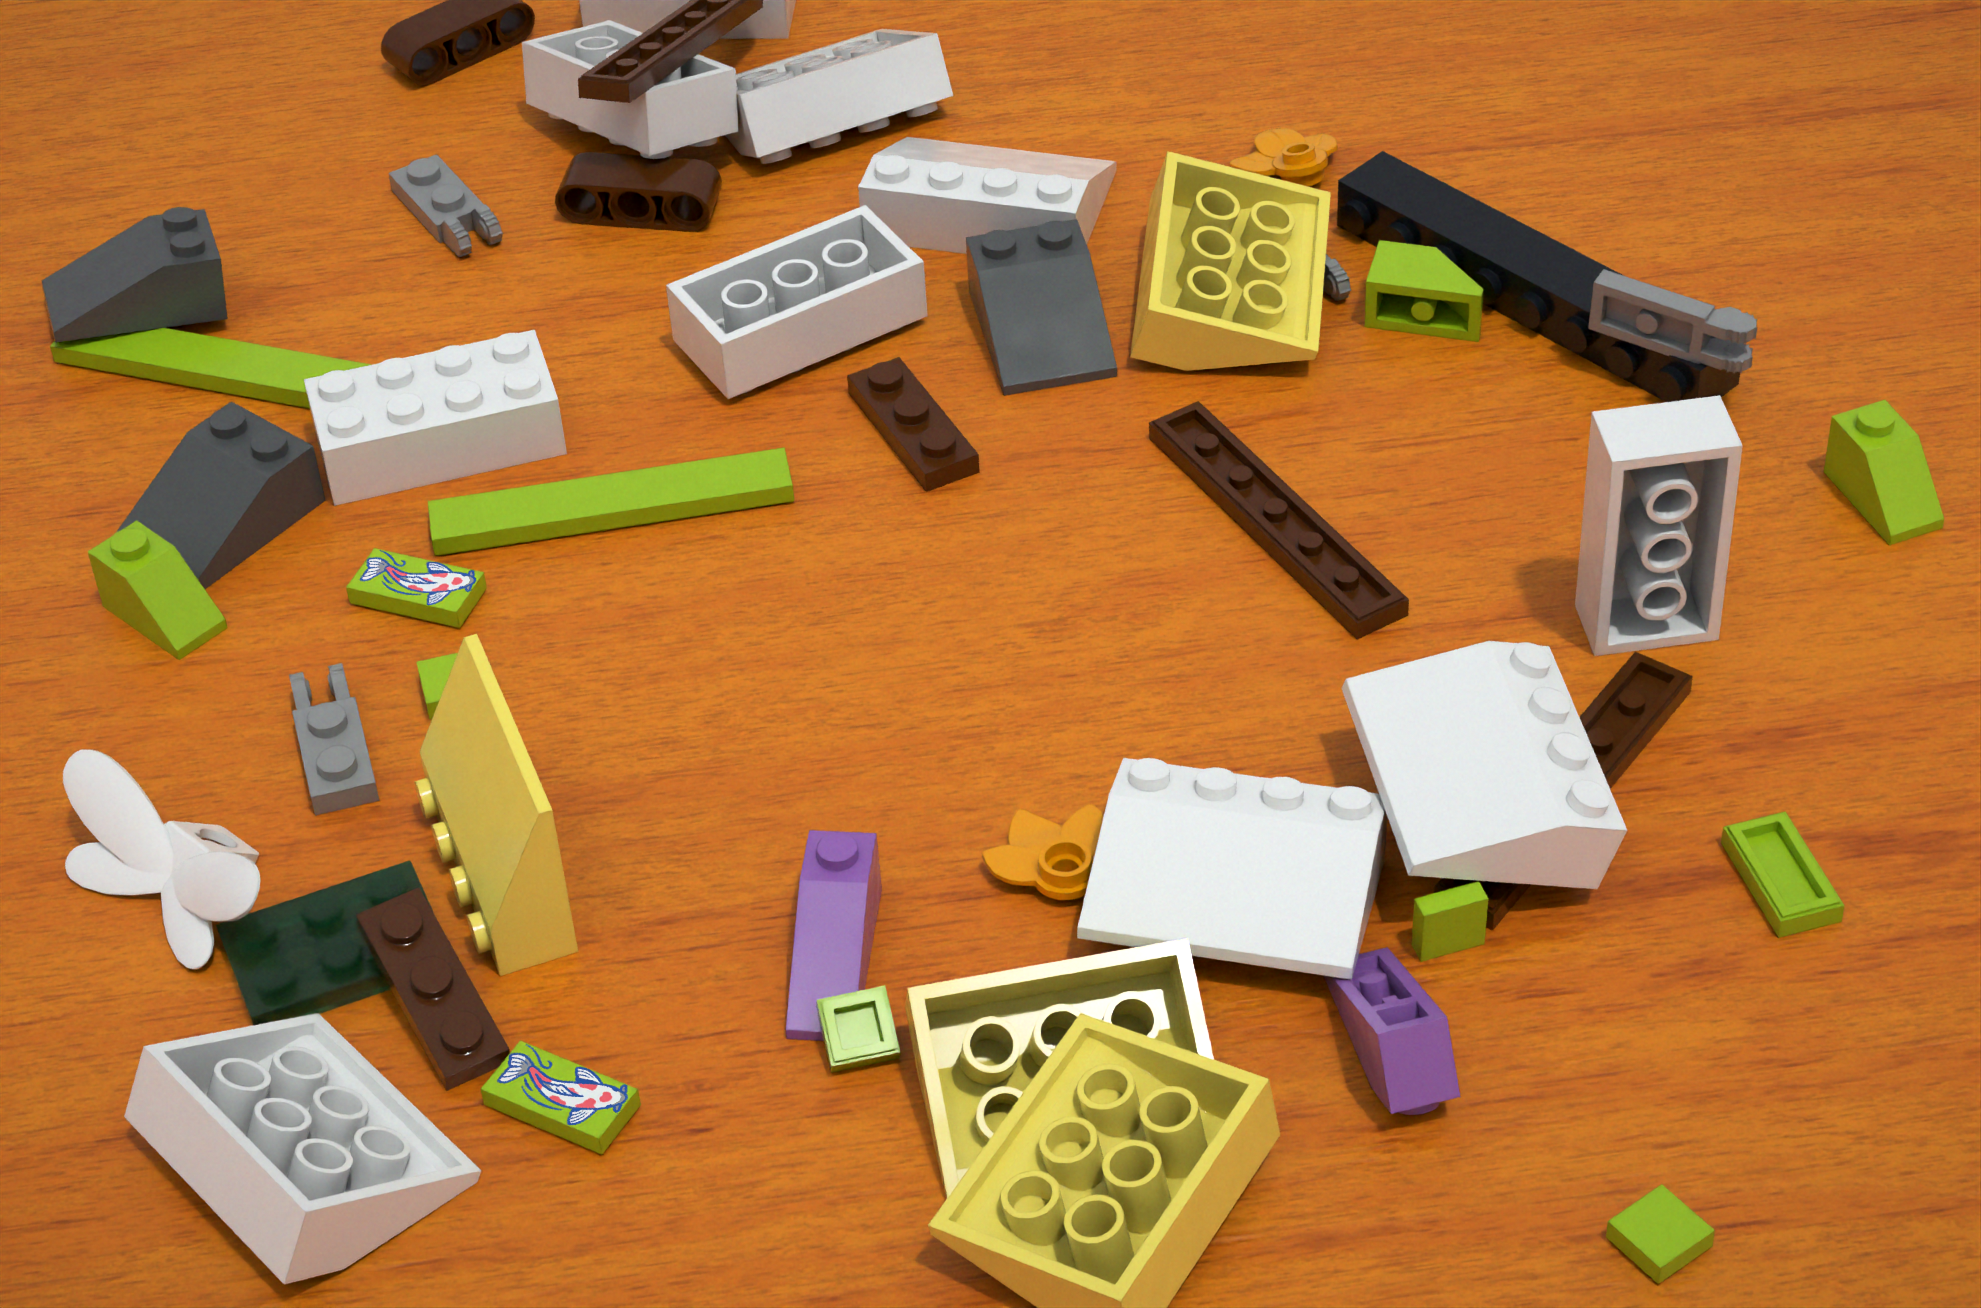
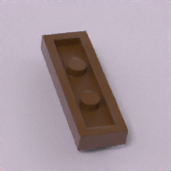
[847,357,980,492]
[356,887,510,1091]

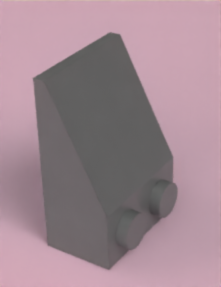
[42,207,228,342]
[966,219,1117,396]
[117,402,326,589]

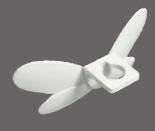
[63,749,261,970]

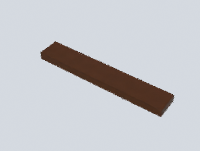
[578,0,763,103]
[1149,401,1409,639]
[1434,652,1693,930]

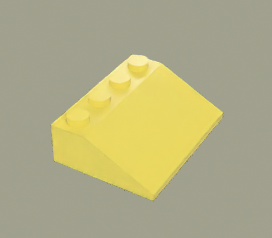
[1130,151,1331,371]
[414,634,578,976]
[905,938,1214,1199]
[928,1013,1280,1308]

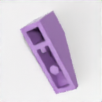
[786,830,882,1041]
[1324,947,1460,1115]

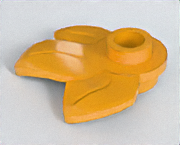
[1229,128,1338,187]
[982,804,1104,900]

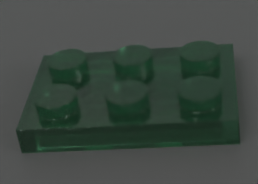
[216,860,434,1026]

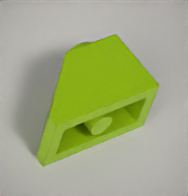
[1365,240,1483,342]
[1824,400,1944,545]
[88,520,228,660]

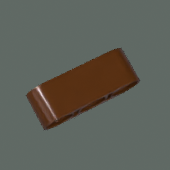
[381,0,535,86]
[555,152,722,232]

